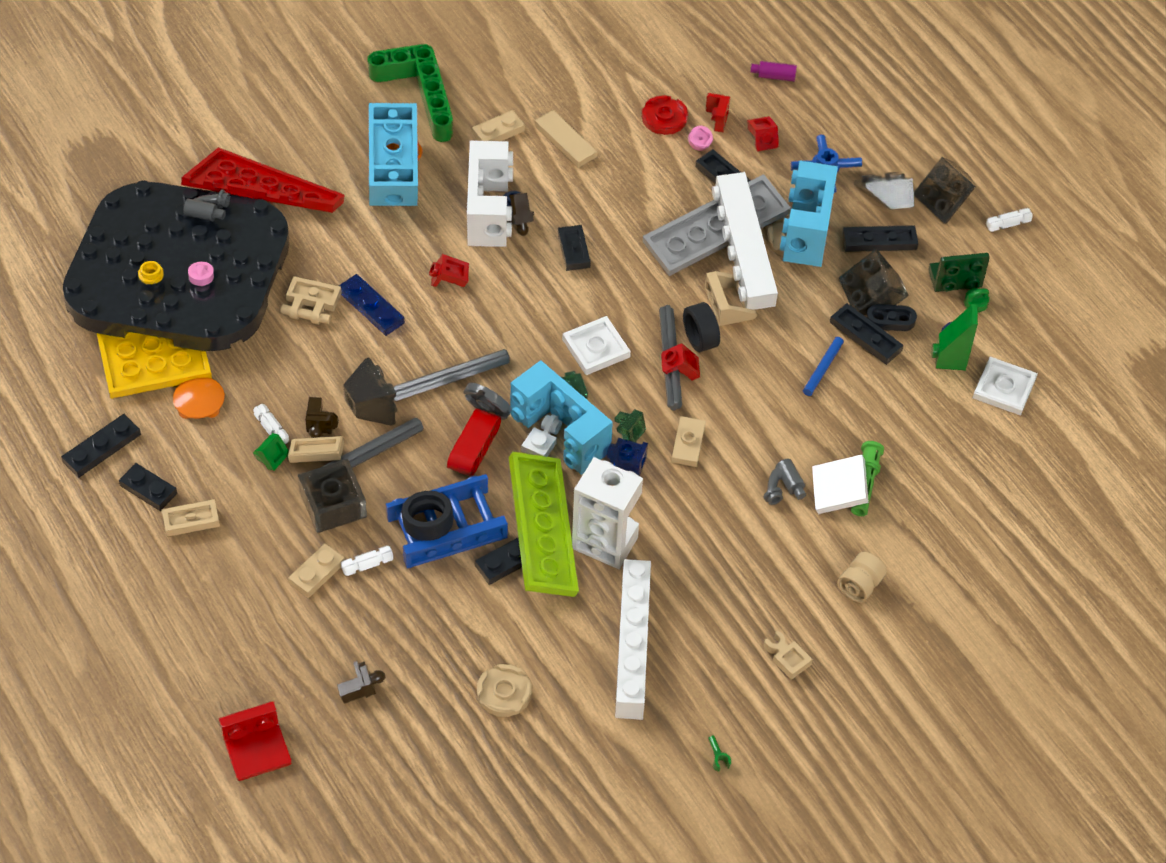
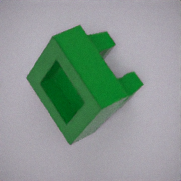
[253,433,289,471]

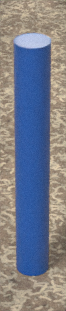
[803,337,844,396]

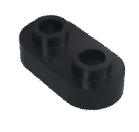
[866,304,917,331]

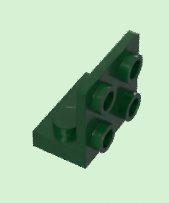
[928,253,990,292]

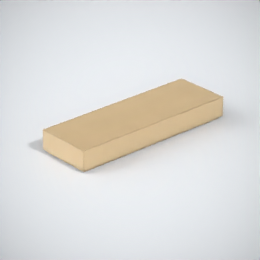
[535,110,597,168]

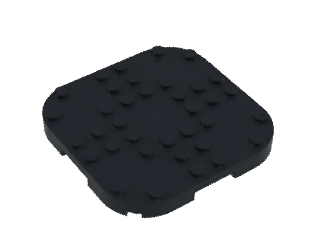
[63,180,289,351]

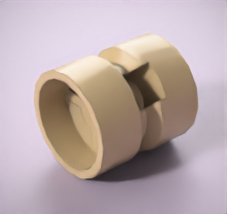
[837,552,887,603]

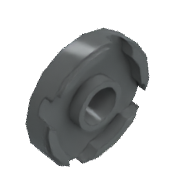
[463,383,512,420]

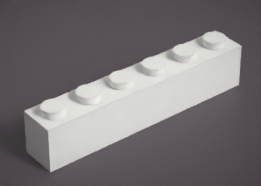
[712,172,778,310]
[615,559,651,720]

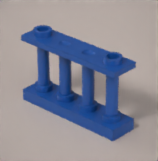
[386,474,508,569]

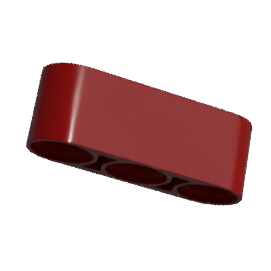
[447,408,501,477]

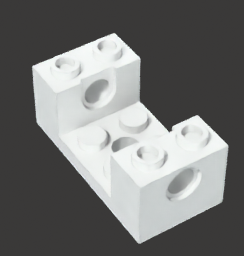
[467,141,513,247]
[572,457,643,569]

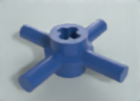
[790,135,862,193]

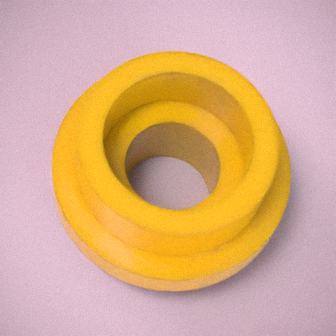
[138,261,164,284]

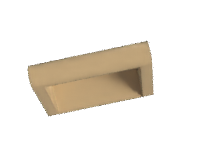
[705,271,757,326]

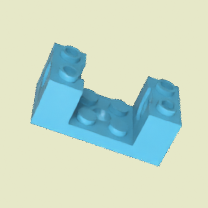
[369,103,418,206]
[780,161,838,267]
[510,360,613,475]

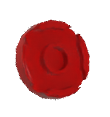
[641,95,688,135]

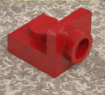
[706,93,730,132]
[747,116,779,151]
[429,254,469,287]
[661,343,700,381]

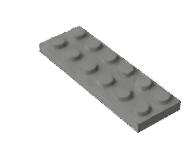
[642,174,791,276]

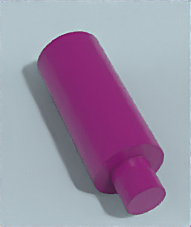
[750,61,797,82]

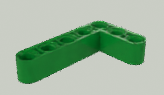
[368,44,453,142]

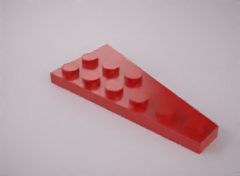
[181,147,345,213]

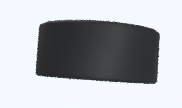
[683,302,720,353]
[401,491,454,541]

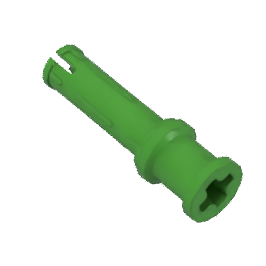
[851,441,885,516]

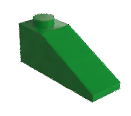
[931,304,978,371]

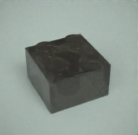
[298,459,367,533]

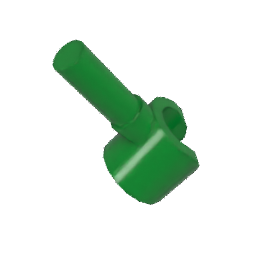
[708,736,731,771]

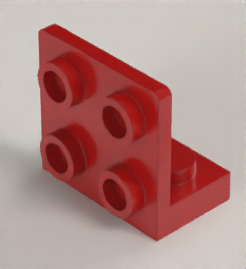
[219,701,292,781]

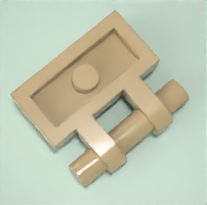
[281,276,342,325]

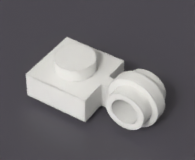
[521,414,562,457]

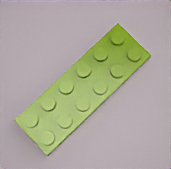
[509,452,579,597]

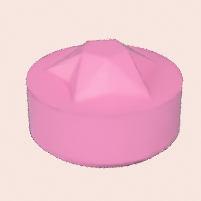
[688,126,713,151]
[188,262,214,286]

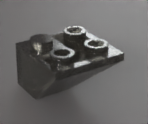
[913,157,977,224]
[854,172,915,209]
[839,249,909,315]
[343,357,397,426]

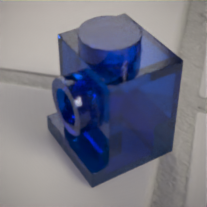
[607,437,648,477]

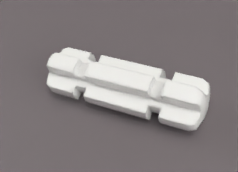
[986,208,1033,232]
[253,404,289,444]
[341,546,393,576]

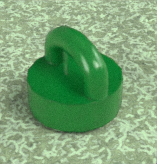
[964,288,990,312]

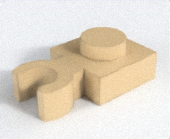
[764,631,813,680]

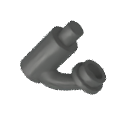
[184,190,230,221]
[763,459,806,505]

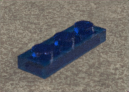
[339,274,405,336]

